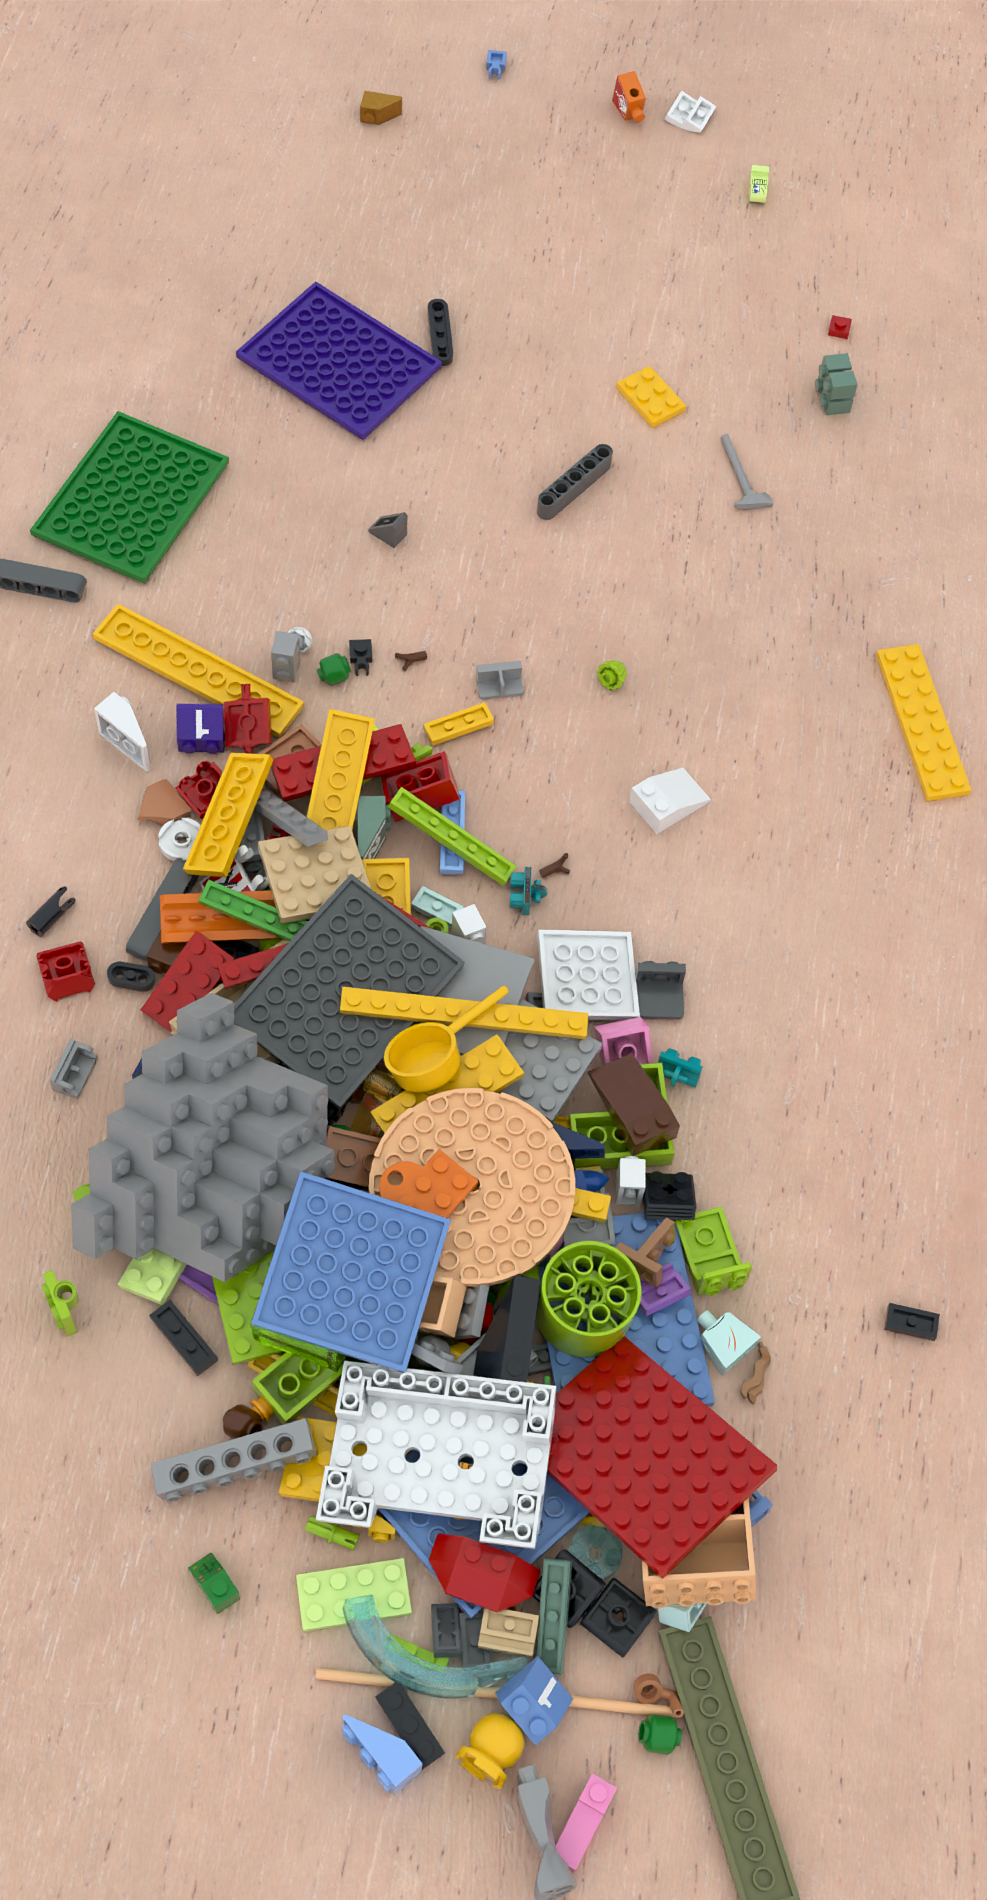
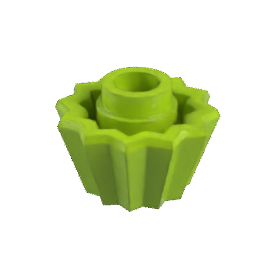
[596,660,627,691]

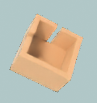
[418,1276,467,1338]

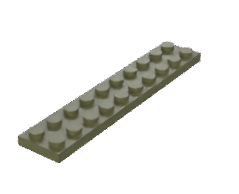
[658,1616,800,1900]

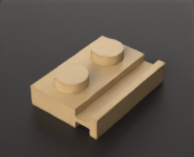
[477,1608,539,1658]

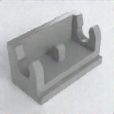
[50,1038,98,1099]

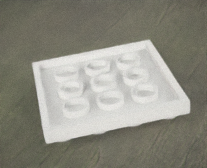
[537,930,640,1021]

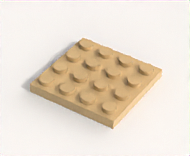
[258,826,371,924]

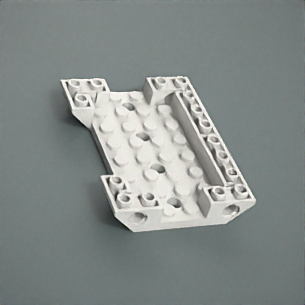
[316,1361,556,1549]

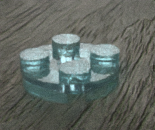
[568,1525,623,1580]

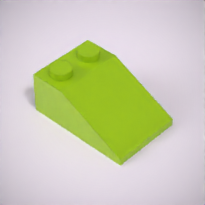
[251,1341,343,1425]

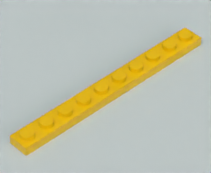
[340,987,588,1039]

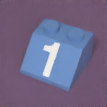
[495,1656,573,1746]

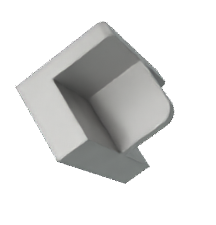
[476,661,524,700]

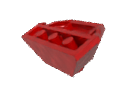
[428,1533,541,1613]

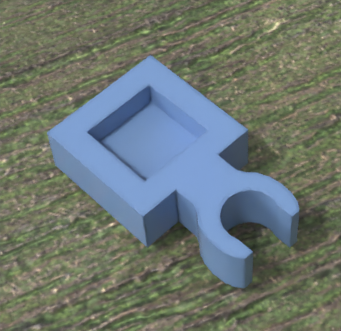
[486,50,507,80]

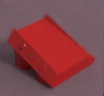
[175,761,223,819]
[36,941,95,1002]

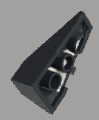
[473,1275,541,1382]

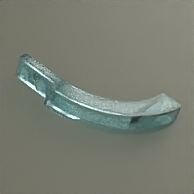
[342,1594,528,1699]

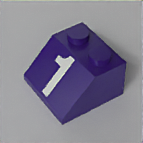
[176,704,225,754]

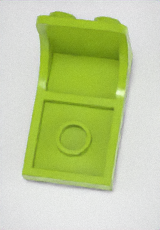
[674,1206,752,1296]

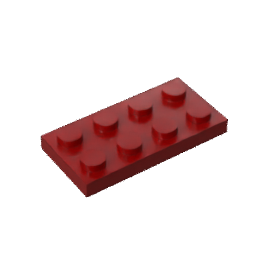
[140,931,236,1032]

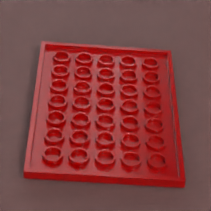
[547,1336,777,1579]

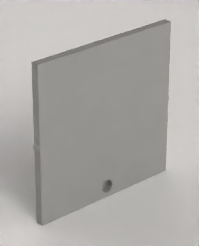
[412,926,534,1055]

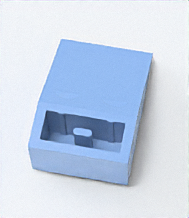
[341,1714,422,1795]

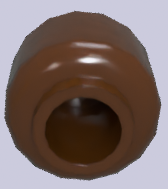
[223,1404,263,1439]

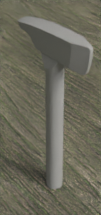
[721,434,773,509]

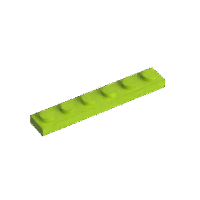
[388,787,516,886]

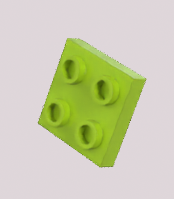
[41,1270,79,1337]

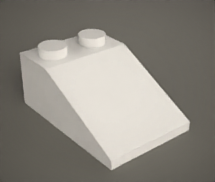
[94,692,151,773]
[629,768,711,835]

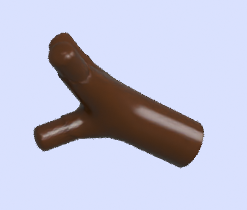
[395,651,427,671]
[539,853,570,878]

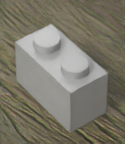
[271,631,300,682]

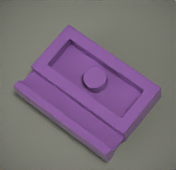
[639,1263,690,1317]

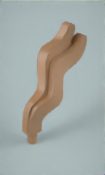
[740,1342,771,1405]

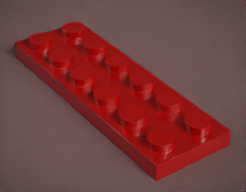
[271,724,416,802]

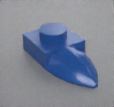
[574,1169,609,1192]

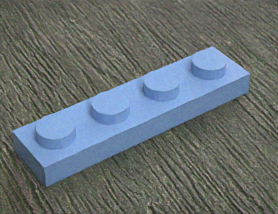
[440,790,465,875]

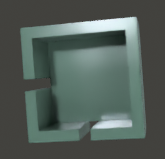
[815,353,858,415]

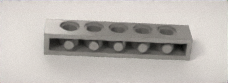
[151,1418,318,1502]

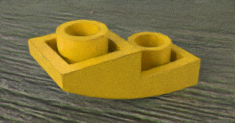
[349,1515,396,1543]

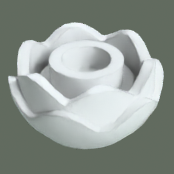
[288,627,313,653]

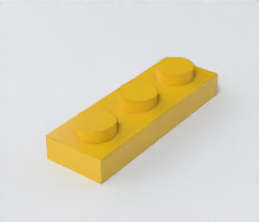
[423,702,494,746]

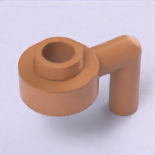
[633,1673,684,1718]

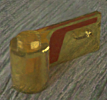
[350,1069,403,1138]

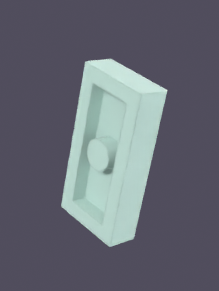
[411,886,464,929]

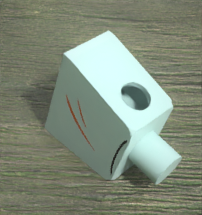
[697,1310,761,1376]

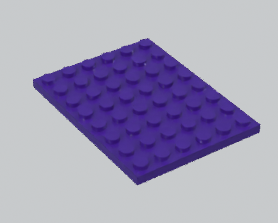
[236,281,442,440]

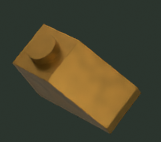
[360,91,402,125]

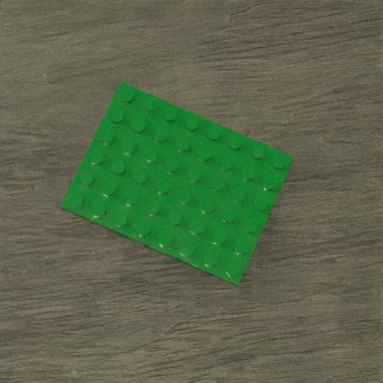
[30,411,229,584]

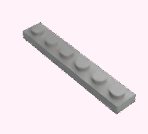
[254,787,328,847]

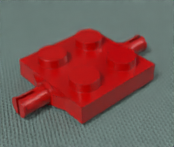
[224,684,272,754]

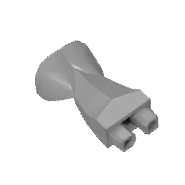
[516,1764,577,1900]

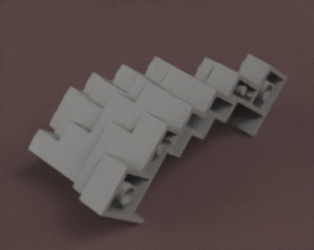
[71,993,335,1282]

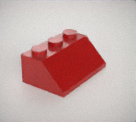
[381,751,460,822]

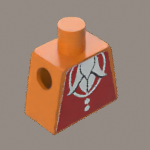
[612,71,646,123]

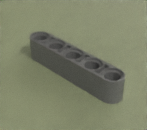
[537,444,613,520]
[0,558,87,603]
[126,858,199,961]

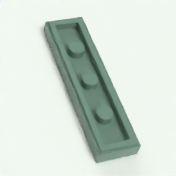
[536,1557,572,1675]

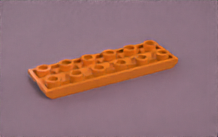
[160,891,306,944]

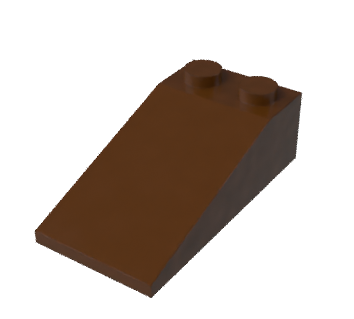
[588,1053,680,1156]

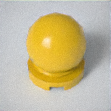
[454,1712,525,1790]

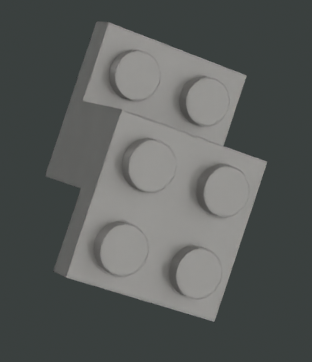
[563,1170,616,1247]

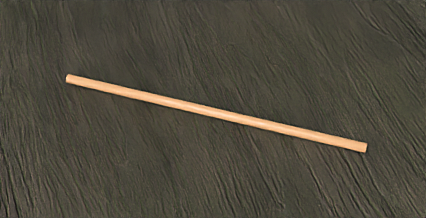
[315,1668,674,1718]

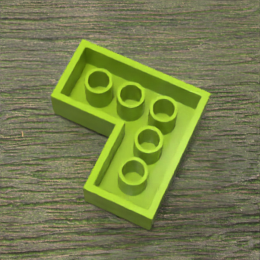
[568,1063,675,1171]

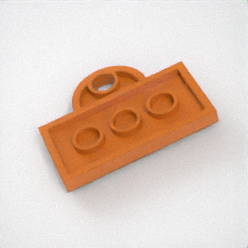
[379,1149,478,1218]

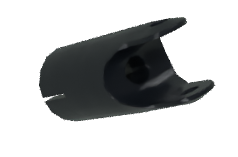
[26,886,76,937]

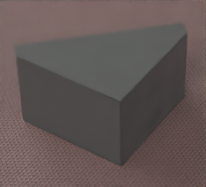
[368,512,408,548]

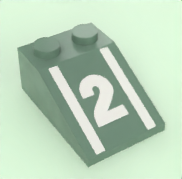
[357,796,390,860]

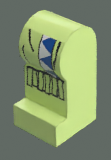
[749,165,769,203]

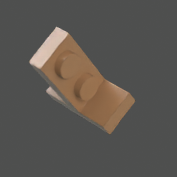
[615,1217,676,1288]

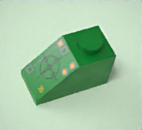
[188,1553,240,1614]

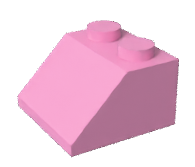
[594,1017,653,1065]

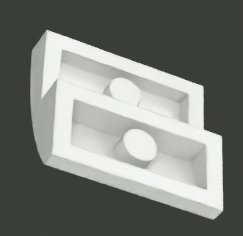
[664,91,716,133]

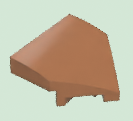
[138,779,192,827]

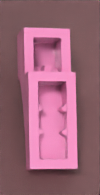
[555,1774,617,1872]

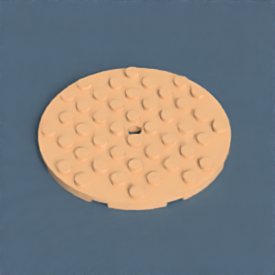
[369,1088,575,1287]

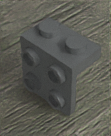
[635,961,686,1019]

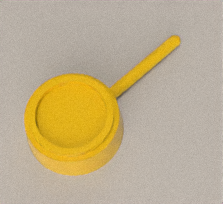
[384,986,509,1092]

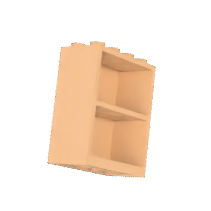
[642,1498,756,1608]

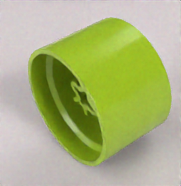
[536,1241,641,1358]

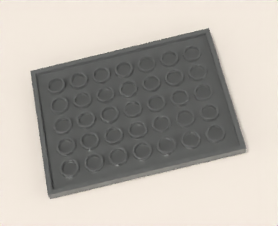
[234,874,465,1110]

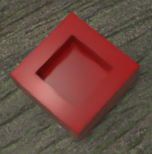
[828,315,852,339]

